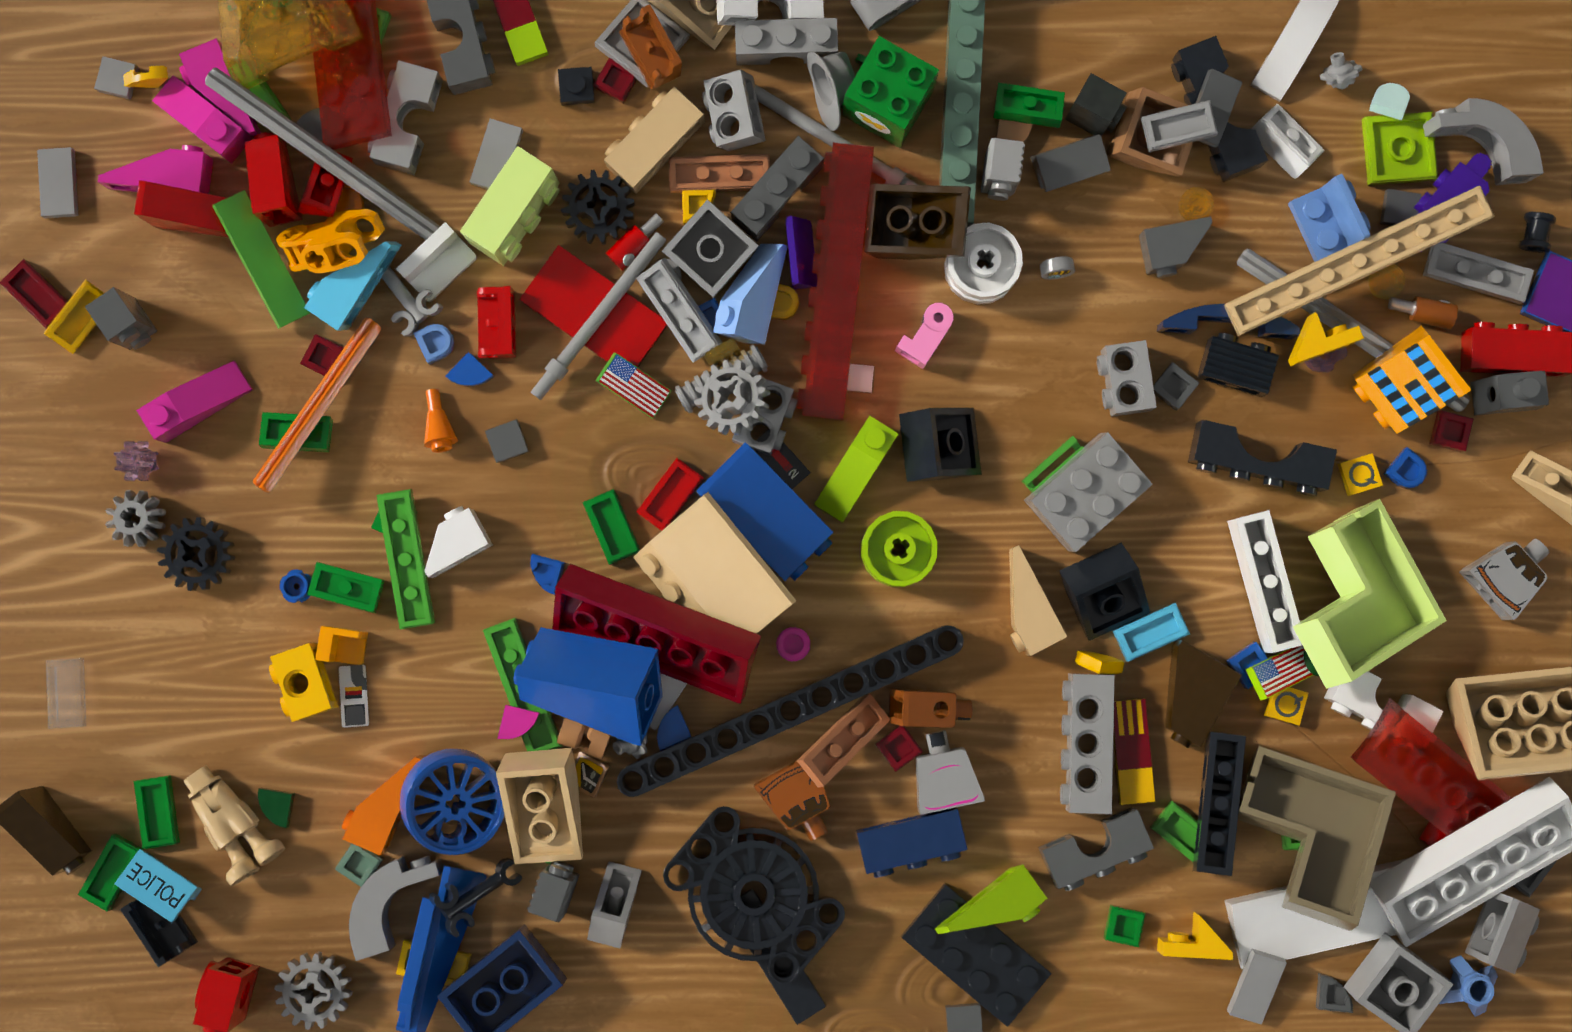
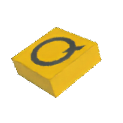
[1337,453,1383,496]
[1264,687,1309,726]

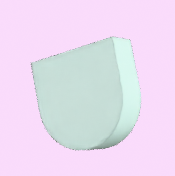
[1369,83,1410,120]

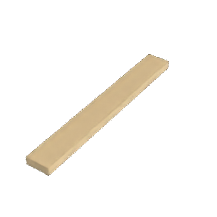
[1224,186,1495,336]

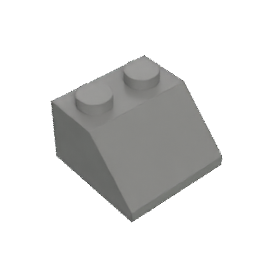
[1465,893,1540,974]

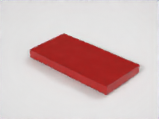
[519,245,668,367]

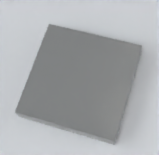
[595,0,690,87]

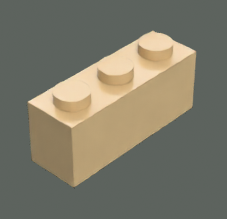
[604,87,705,194]

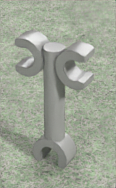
[382,263,443,337]

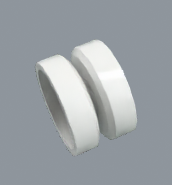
[944,223,1023,305]

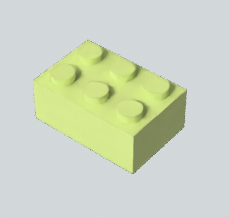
[460,146,560,266]

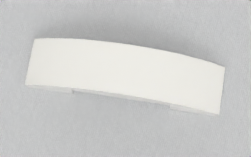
[1251,0,1339,102]

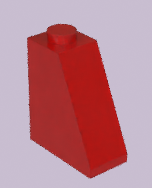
[244,132,303,227]
[134,180,229,238]

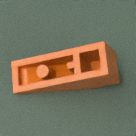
[342,755,425,856]

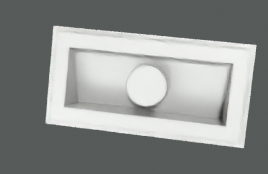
[1251,104,1325,179]

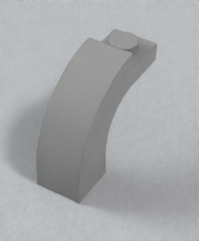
[1423,98,1544,185]
[349,856,444,961]

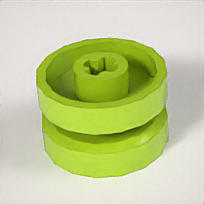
[861,511,937,587]

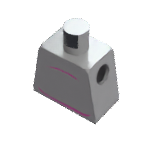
[916,730,985,815]

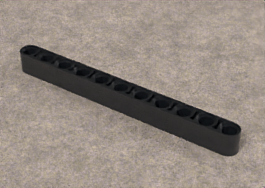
[617,625,964,797]

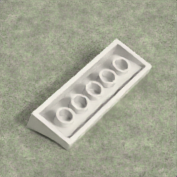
[1370,777,1572,947]
[1224,858,1409,969]

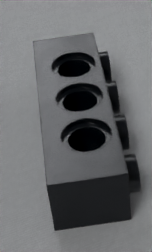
[1192,732,1246,876]

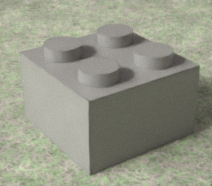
[662,199,759,297]
[1344,933,1454,1032]

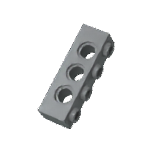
[1060,673,1115,814]

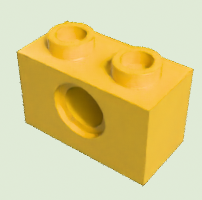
[269,643,339,722]

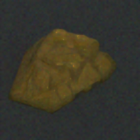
[218,0,363,89]

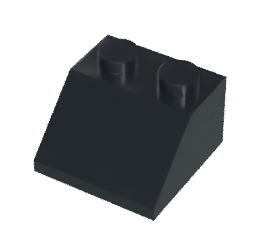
[899,408,982,482]
[1059,542,1150,641]

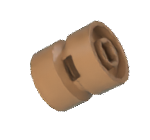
[557,718,613,760]

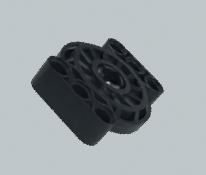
[663,806,845,984]

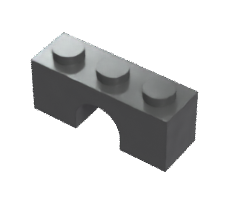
[427,0,496,95]
[731,136,824,242]
[1038,807,1154,891]

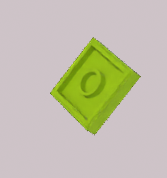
[1362,112,1438,186]

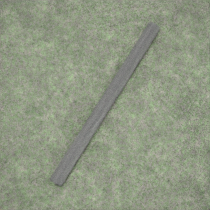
[205,68,440,240]
[1237,249,1470,412]

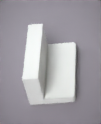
[396,222,477,302]

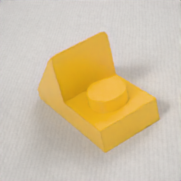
[1288,312,1364,367]
[1157,912,1233,960]

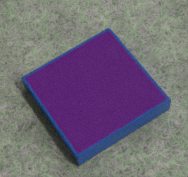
[1520,251,1572,332]

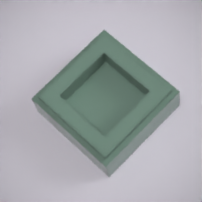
[335,844,384,887]

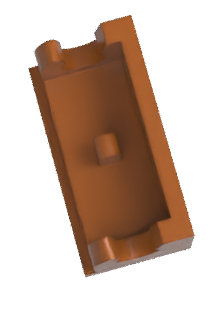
[619,4,682,90]

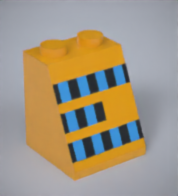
[1353,325,1471,434]

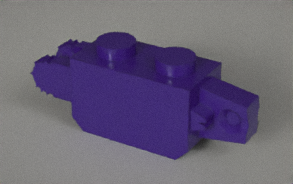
[1413,152,1492,252]

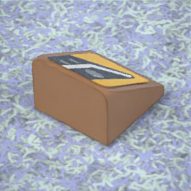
[575,751,611,798]

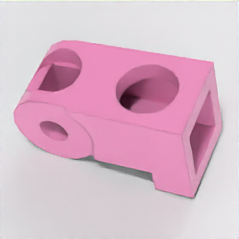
[895,303,953,369]

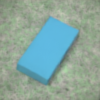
[1112,603,1190,662]

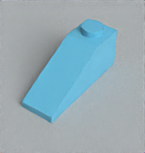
[304,241,402,331]

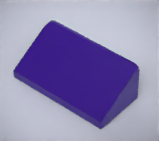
[785,216,818,289]

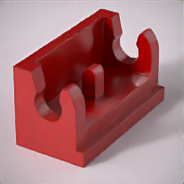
[477,286,516,359]

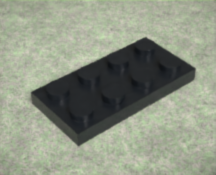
[901,883,1051,1027]

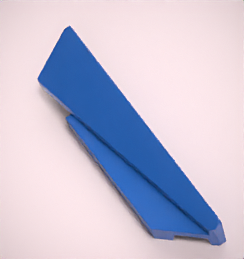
[396,866,487,1032]

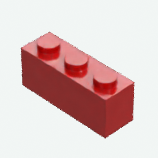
[1460,322,1572,377]

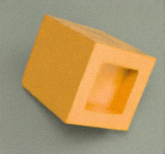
[315,626,368,665]

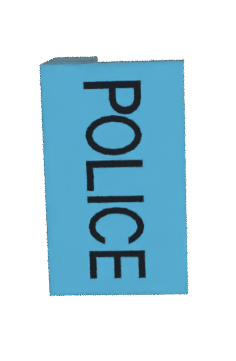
[114,849,202,923]

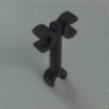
[429,858,522,938]

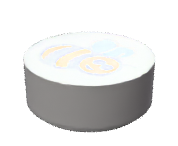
[1040,256,1075,280]

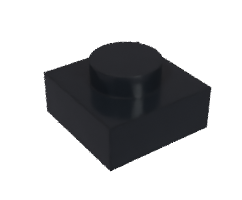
[558,67,595,106]

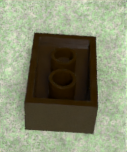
[864,184,971,260]

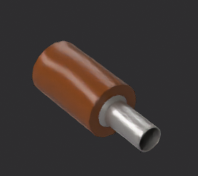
[1388,296,1458,330]

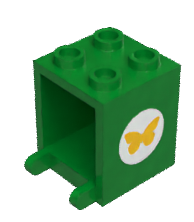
[840,36,939,148]

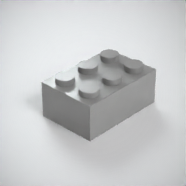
[1024,432,1153,552]

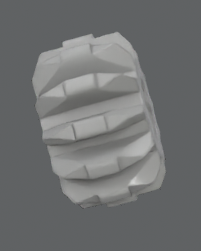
[105,490,166,547]

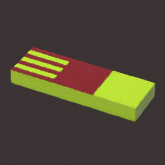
[493,0,549,66]

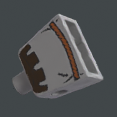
[1459,539,1549,620]

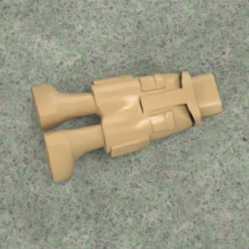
[184,765,285,886]

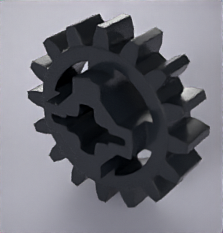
[561,170,635,245]
[157,517,235,591]

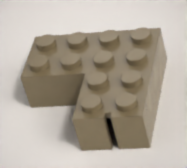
[1238,746,1396,931]

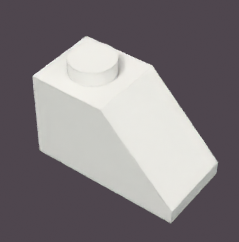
[425,506,493,578]

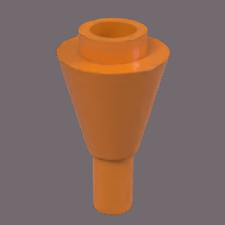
[424,389,458,453]

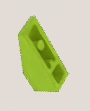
[814,415,899,523]
[935,864,1048,934]

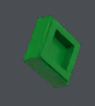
[1103,904,1146,947]

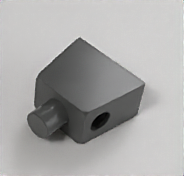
[1470,371,1549,416]

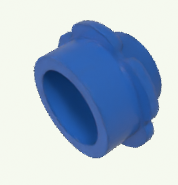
[280,569,312,603]

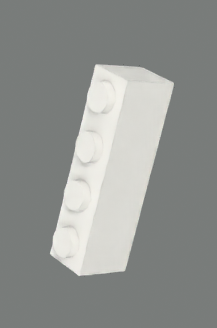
[1227,510,1302,653]

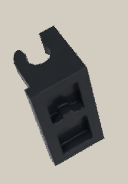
[120,900,198,967]

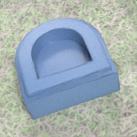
[413,324,454,365]

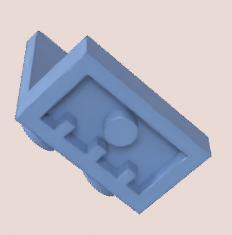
[1288,174,1370,262]

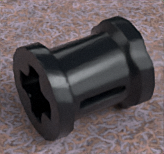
[1519,212,1556,253]

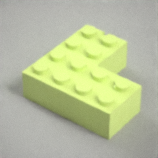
[1293,499,1447,689]

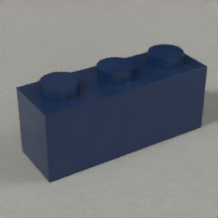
[856,808,968,878]

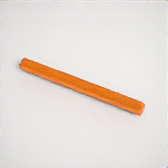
[253,318,381,493]

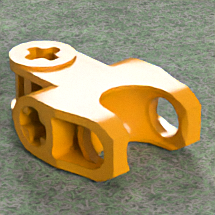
[276,209,385,273]

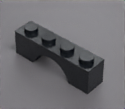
[1171,36,1268,182]
[1188,420,1337,496]

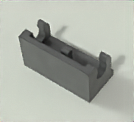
[1030,134,1111,192]

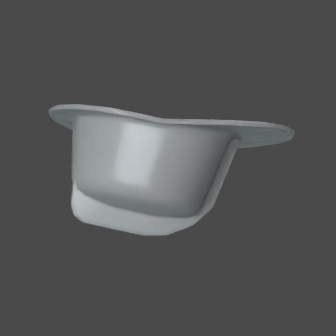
[806,51,855,131]

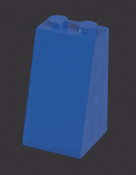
[696,442,833,581]
[513,627,663,746]

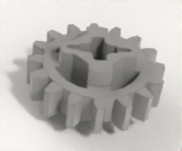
[694,360,770,436]
[274,951,353,1030]

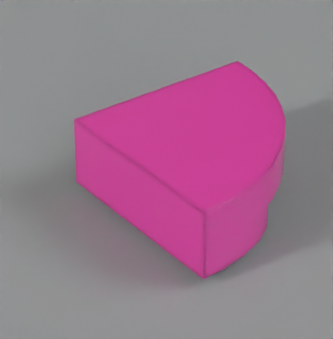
[497,705,540,739]

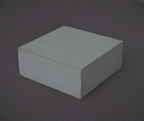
[94,56,139,100]

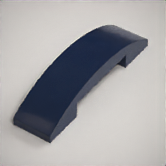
[1157,304,1300,339]

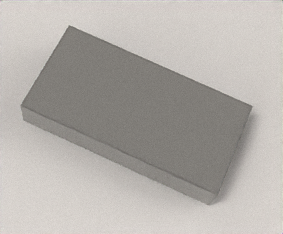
[1141,100,1218,152]
[470,118,523,189]
[37,147,79,219]
[1227,949,1287,1025]

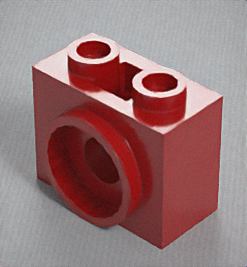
[193,957,260,1032]

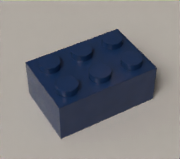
[437,924,567,1032]

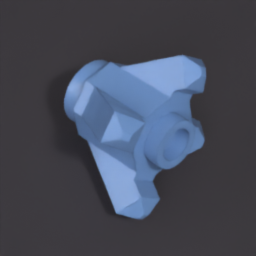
[1439,955,1498,1017]

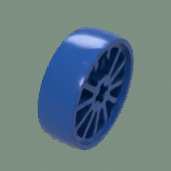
[400,749,505,855]

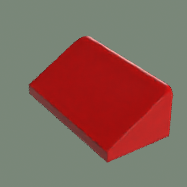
[297,151,353,217]

